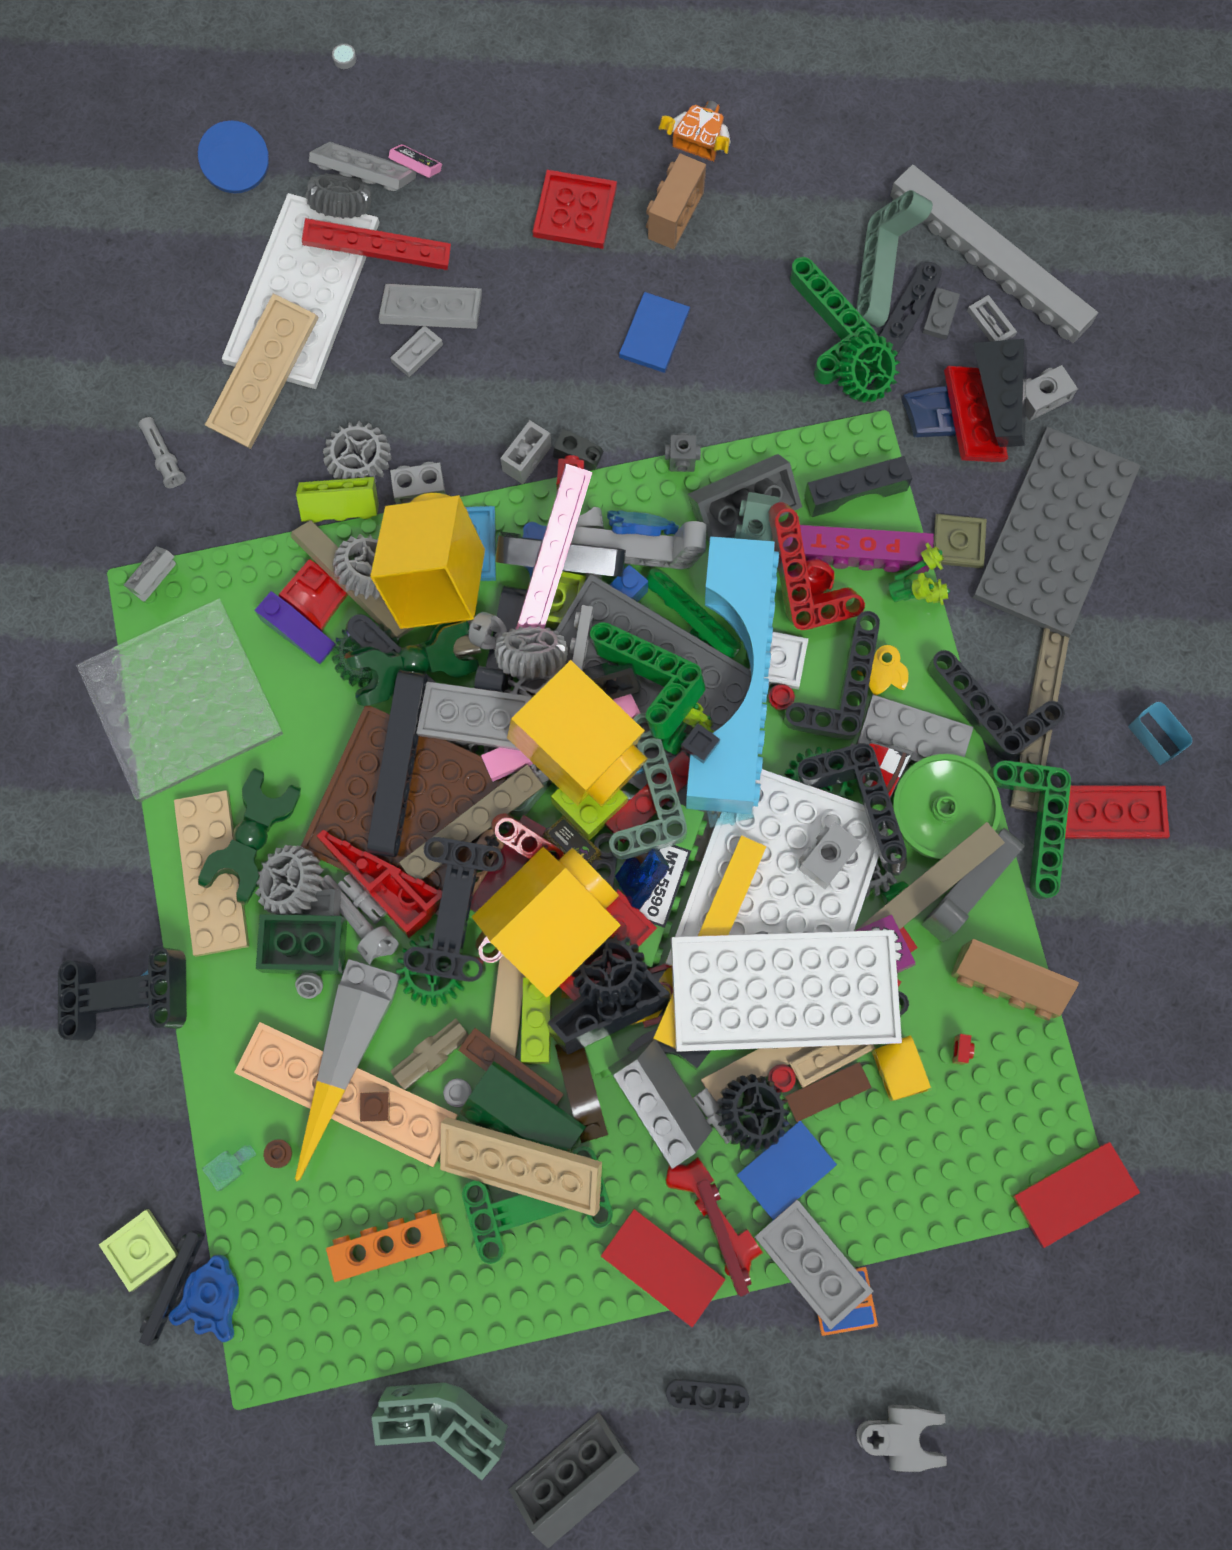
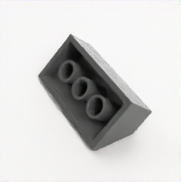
[688,454,802,545]
[608,1038,712,1169]
[509,1412,640,1548]

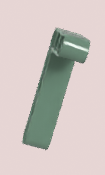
[856,190,933,328]
[609,713,687,860]

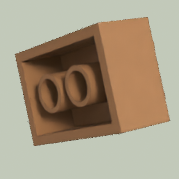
[646,154,706,249]

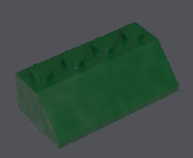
[460,1061,586,1152]

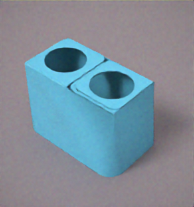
[1128,702,1192,765]

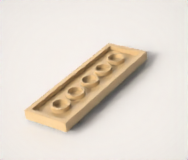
[205,293,319,449]
[174,790,249,957]
[440,1117,602,1216]

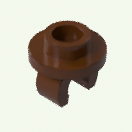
[263,1139,292,1168]

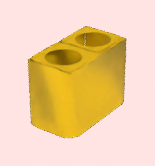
[871,1035,932,1101]

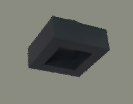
[681,723,720,764]

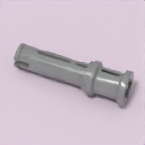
[139,417,186,488]

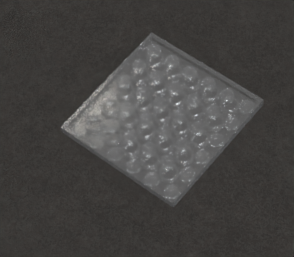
[76,599,283,802]

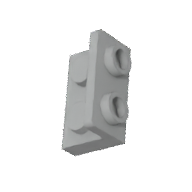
[124,546,176,601]

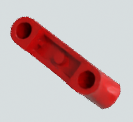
[666,1157,763,1276]

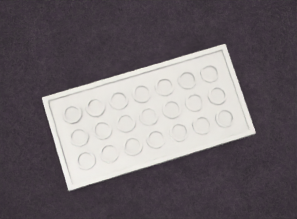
[222,193,379,389]
[671,930,902,1052]

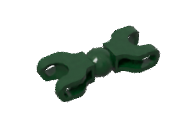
[344,620,479,706]
[198,768,301,905]

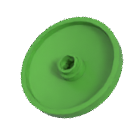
[892,754,1001,861]

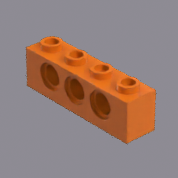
[326,1209,448,1282]

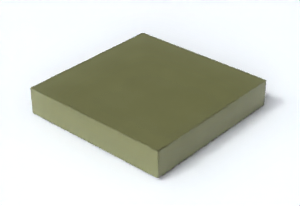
[933,514,987,568]

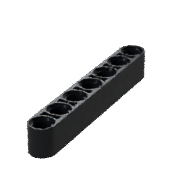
[367,670,428,858]

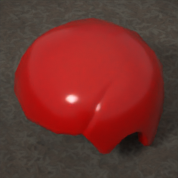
[795,559,835,596]

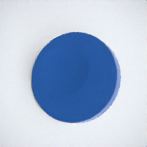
[198,121,269,193]

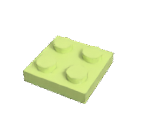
[99,1209,179,1292]

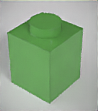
[585,1035,619,1078]

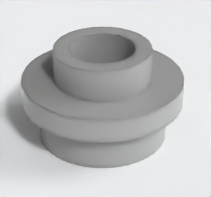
[295,973,323,999]

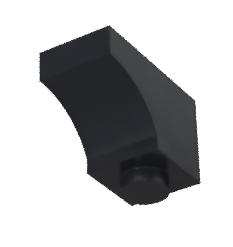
[583,662,641,699]

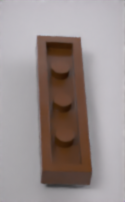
[458,1028,564,1105]

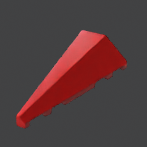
[316,830,442,938]

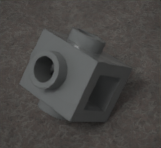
[665,433,701,472]

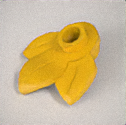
[857,645,909,695]

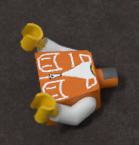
[658,101,730,161]

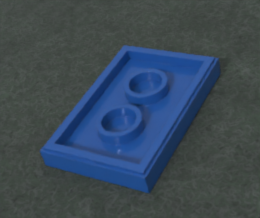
[619,292,690,373]
[736,1121,837,1220]

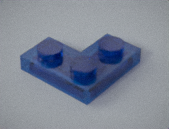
[615,848,670,910]

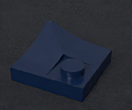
[901,386,956,437]

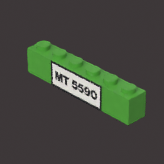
[637,803,708,968]

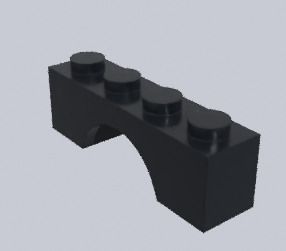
[804,456,912,517]

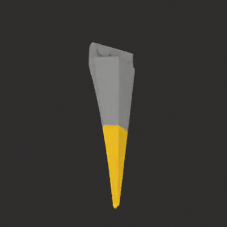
[295,959,401,1182]

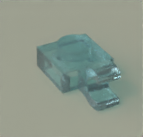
[202,1145,256,1191]

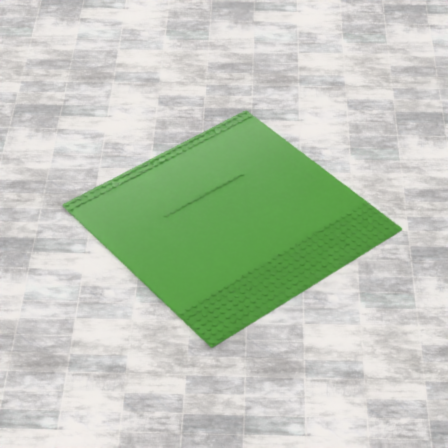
[107,410,1099,1410]

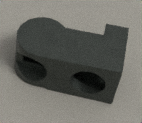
[553,429,604,470]

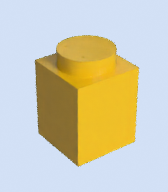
[370,493,485,629]
[507,660,648,807]
[471,847,621,998]

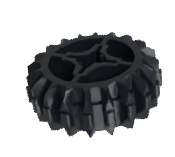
[571,933,647,1008]
[715,1074,790,1152]

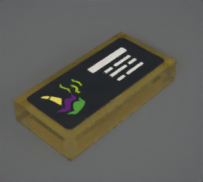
[544,815,601,864]

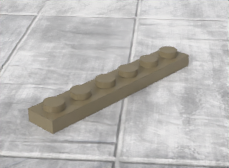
[399,764,545,880]

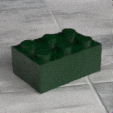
[256,914,347,975]

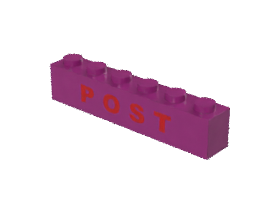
[783,525,934,574]

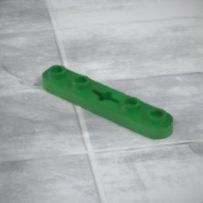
[646,569,741,658]

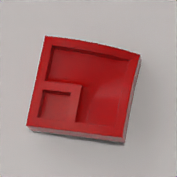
[279,559,348,632]

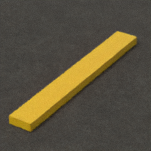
[653,835,767,1049]

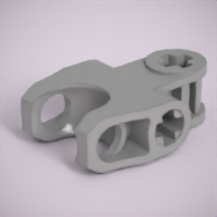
[856,1405,947,1472]

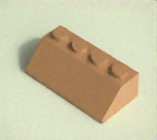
[951,939,1079,1020]

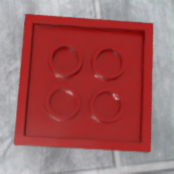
[533,170,617,249]

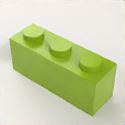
[296,477,379,523]
[521,978,552,1064]

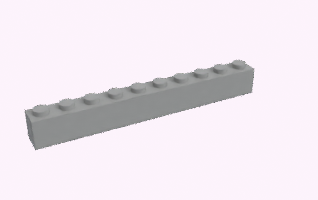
[890,165,1098,343]

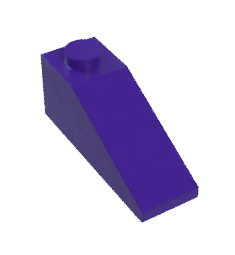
[254,591,336,664]

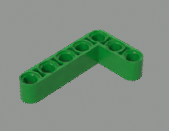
[790,257,876,385]
[590,622,705,739]
[988,761,1071,899]

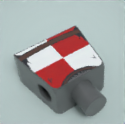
[850,739,914,798]

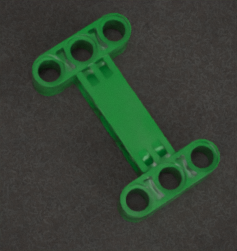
[462,1146,613,1264]

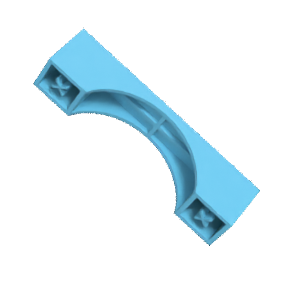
[686,537,779,815]

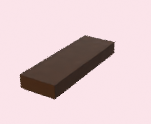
[784,1062,872,1122]

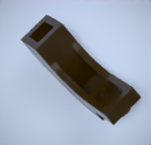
[555,1044,608,1143]

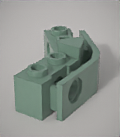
[735,492,780,541]
[372,1382,508,1480]

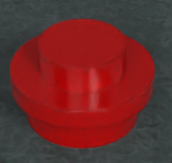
[768,684,795,710]
[768,1064,796,1093]

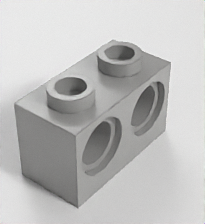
[390,462,446,505]

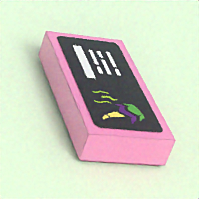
[388,144,442,178]

